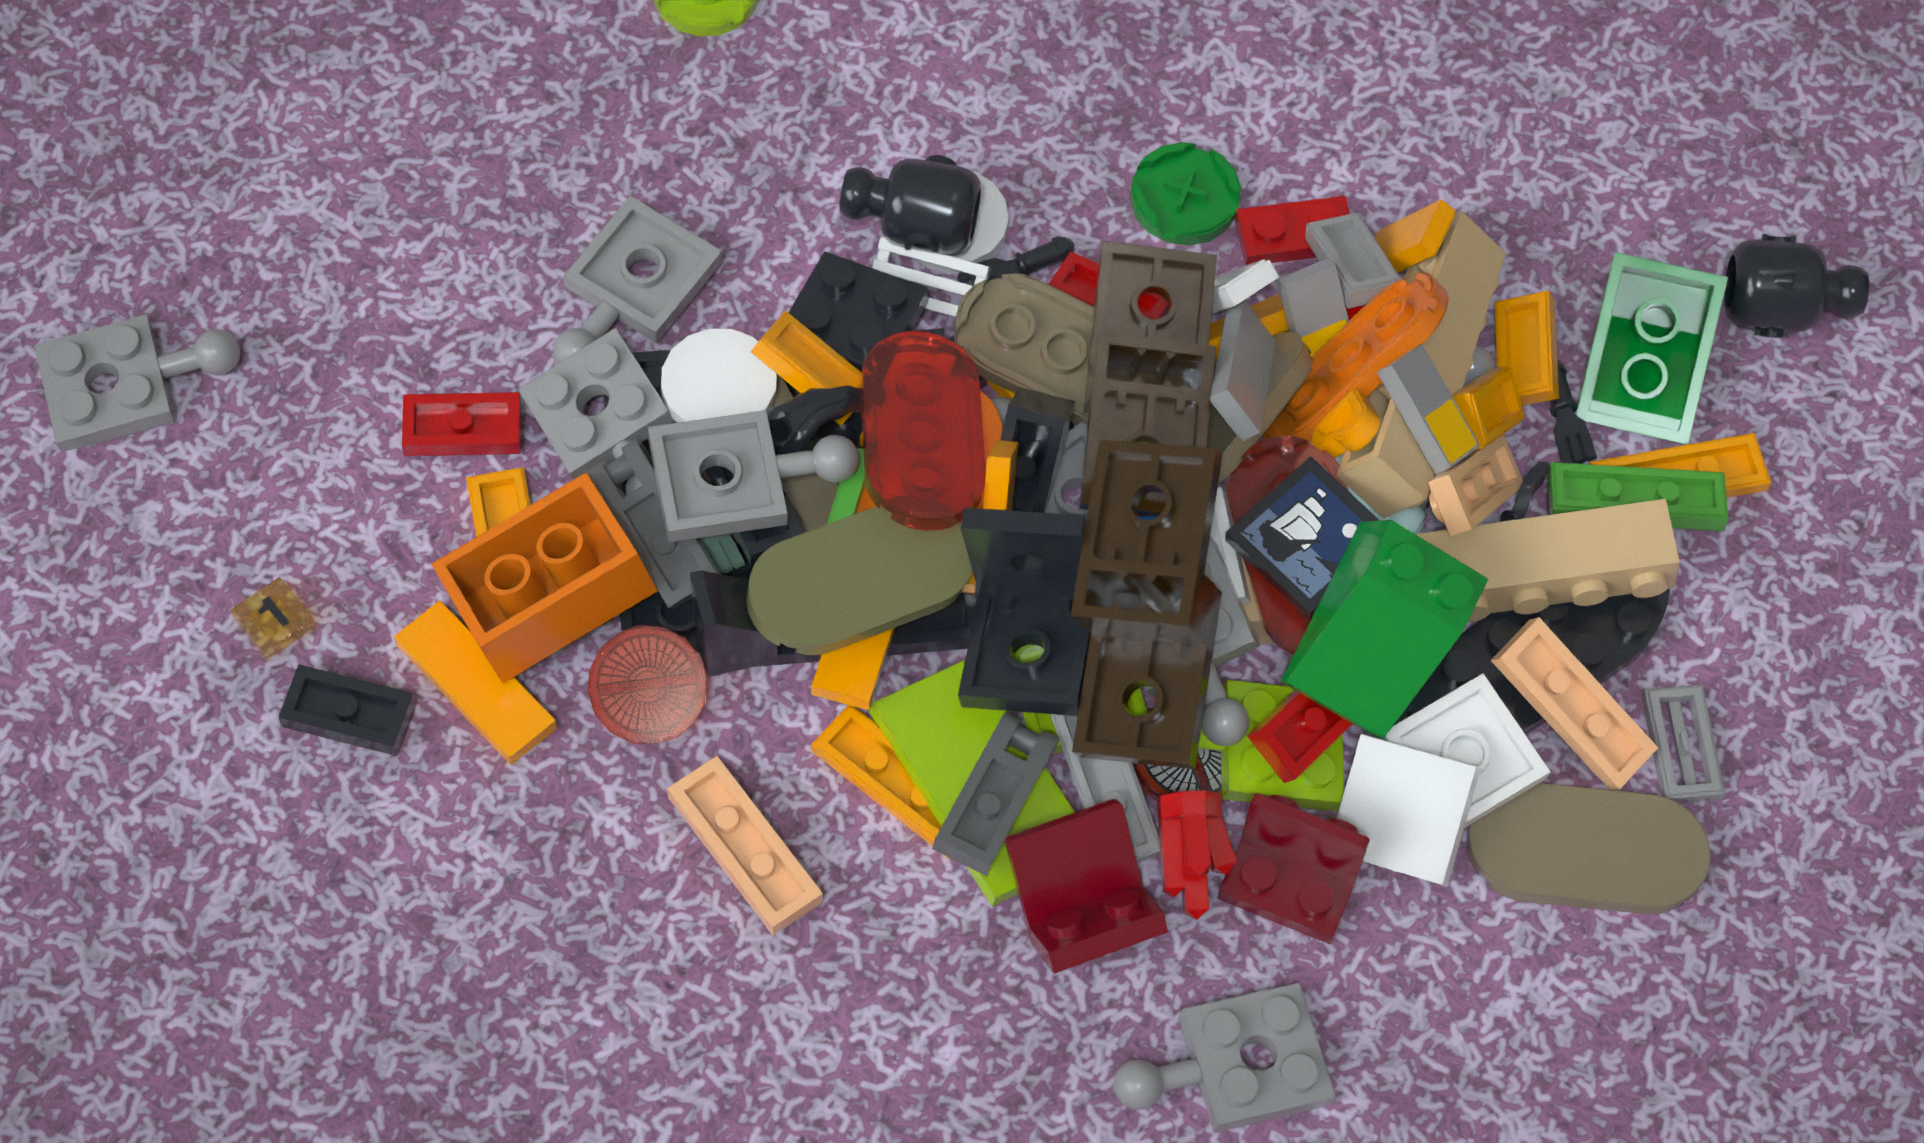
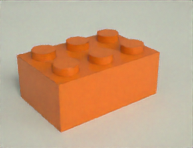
[431,472,658,684]

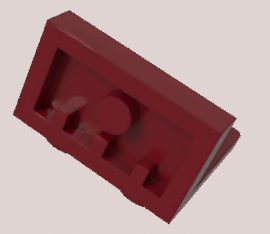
[1217,793,1370,945]
[1005,799,1168,974]

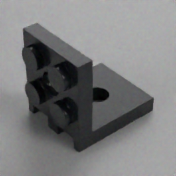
[958,508,1091,716]

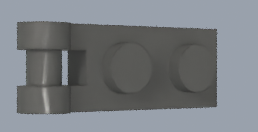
[587,438,721,610]
[932,711,1060,876]

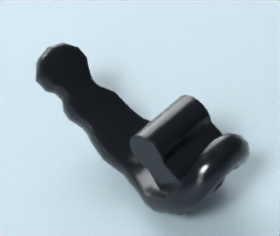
[767,381,886,455]

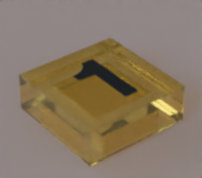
[230,577,316,661]

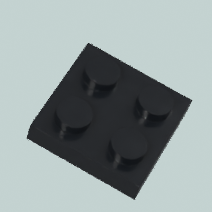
[788,251,928,385]

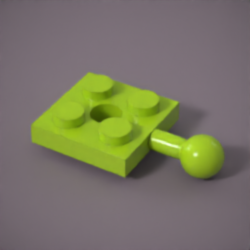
[1198,680,1344,811]

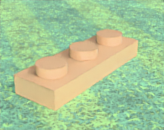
[1428,434,1523,537]
[1491,617,1658,790]
[667,756,823,936]

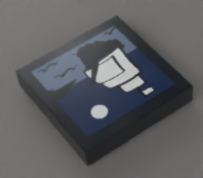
[1225,456,1379,621]

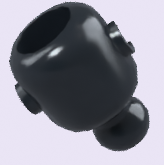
[839,155,981,255]
[1724,234,1869,338]

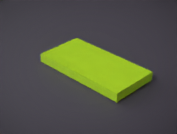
[869,660,1075,907]

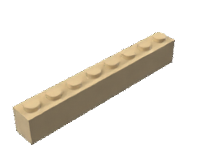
[1241,499,1680,647]

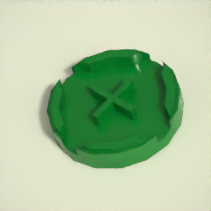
[1129,142,1241,246]

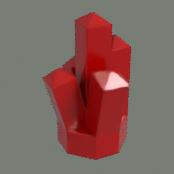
[1157,790,1237,920]

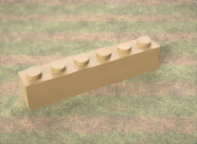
[1336,210,1506,518]

